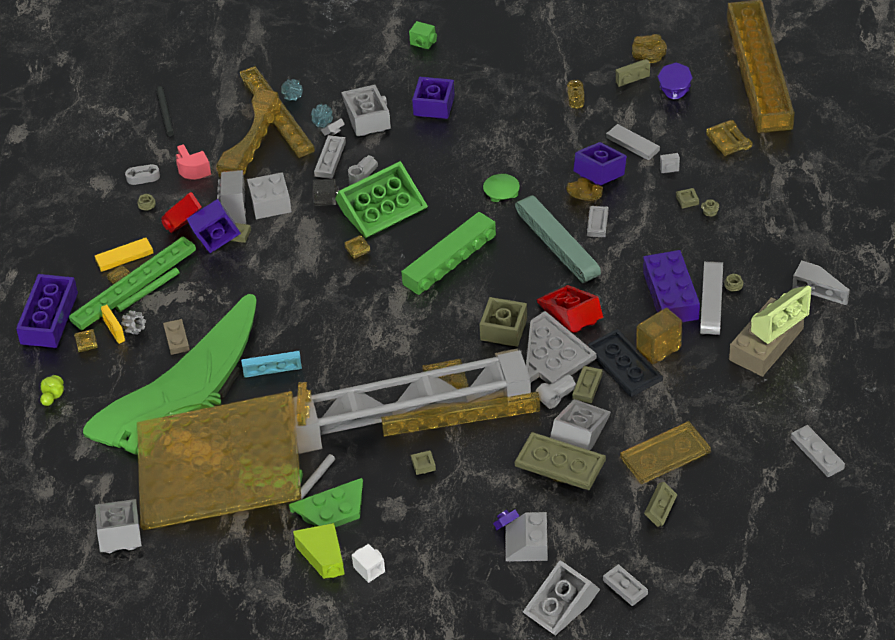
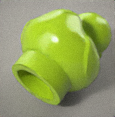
[40,375,64,406]

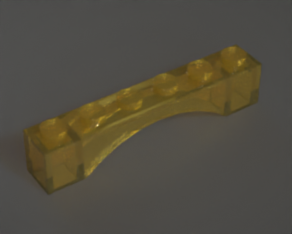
[216,88,281,178]

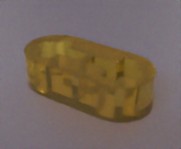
[567,80,584,108]

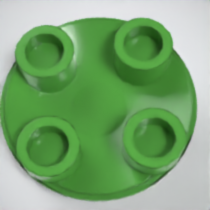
[483,174,520,202]

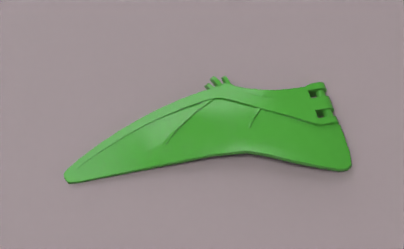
[83,294,257,459]

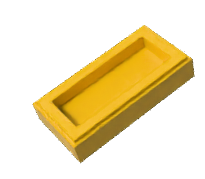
[101,305,125,344]

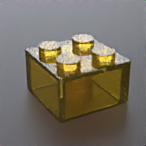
[637,307,682,365]

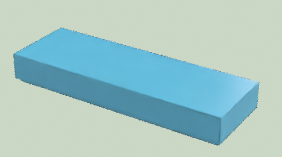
[241,351,302,378]

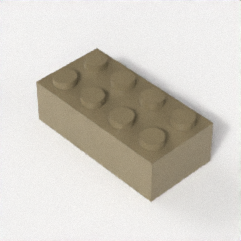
[729,297,804,377]

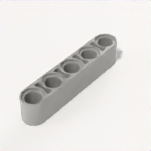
[700,261,723,335]

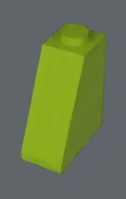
[293,523,344,579]

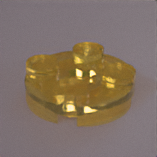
[632,34,666,63]

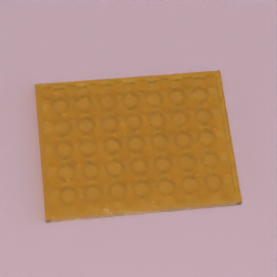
[137,391,301,530]

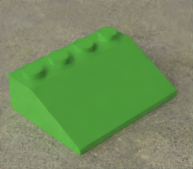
[335,161,428,238]

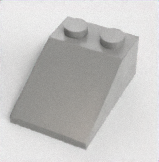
[341,85,391,136]
[550,399,611,450]
[95,499,141,553]
[523,560,600,635]

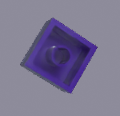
[412,77,455,119]
[573,142,627,185]
[187,199,241,253]

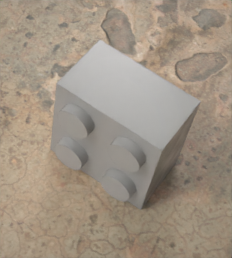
[247,172,291,219]

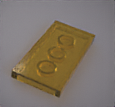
[620,421,711,484]

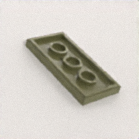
[515,432,606,490]

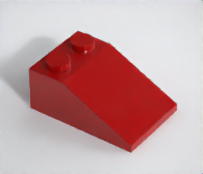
[537,285,603,333]

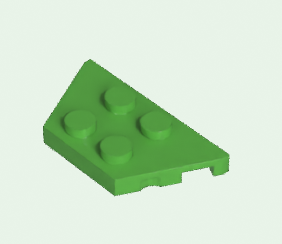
[289,478,363,527]

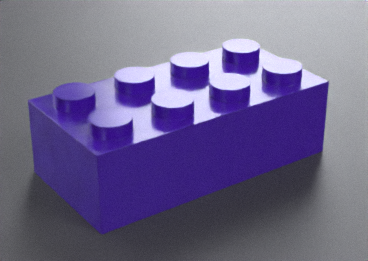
[643,250,700,326]
[16,274,78,348]

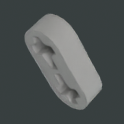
[125,164,160,185]

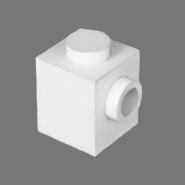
[352,544,385,583]

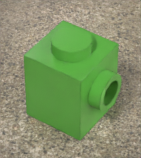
[409,21,437,49]

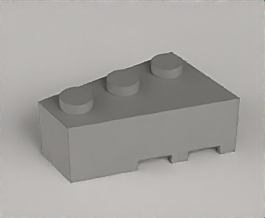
[217,170,246,224]

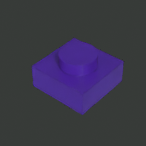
[493,509,519,530]

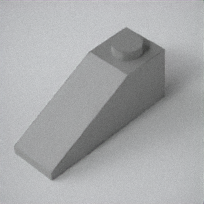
[792,260,849,305]

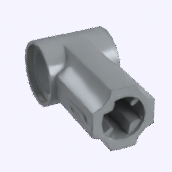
[348,155,378,186]
[535,374,576,409]

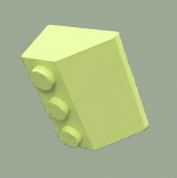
[751,285,812,344]

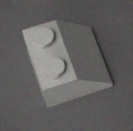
[506,512,548,561]

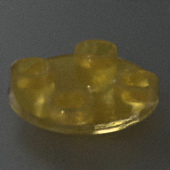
[566,178,603,201]

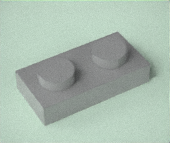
[603,564,648,606]

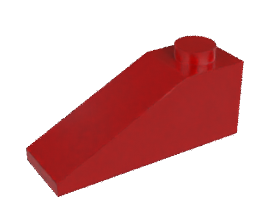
[161,192,202,233]

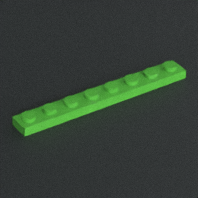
[69,236,196,330]

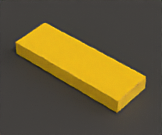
[95,238,153,272]

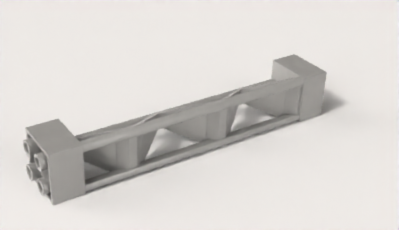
[285,350,531,454]

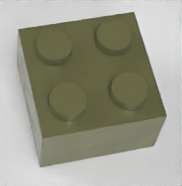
[480,297,527,347]

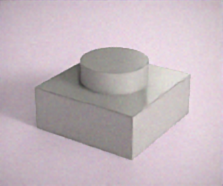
[321,119,345,136]
[660,153,680,173]

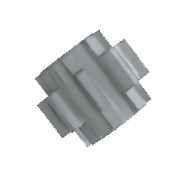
[121,310,146,334]

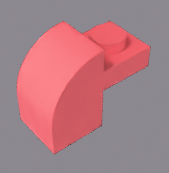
[176,144,211,179]

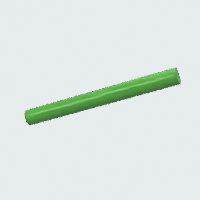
[116,267,179,312]

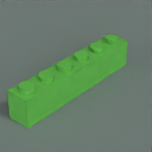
[401,212,496,295]

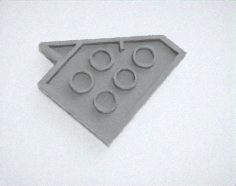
[526,311,596,384]

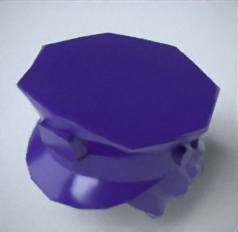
[658,62,692,99]

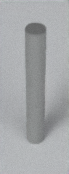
[294,454,335,501]

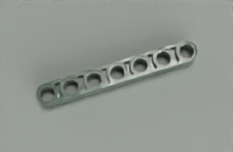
[515,195,601,283]

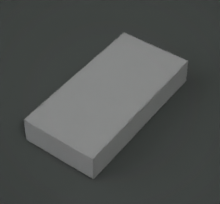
[587,206,608,237]

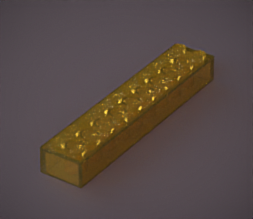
[727,0,794,133]

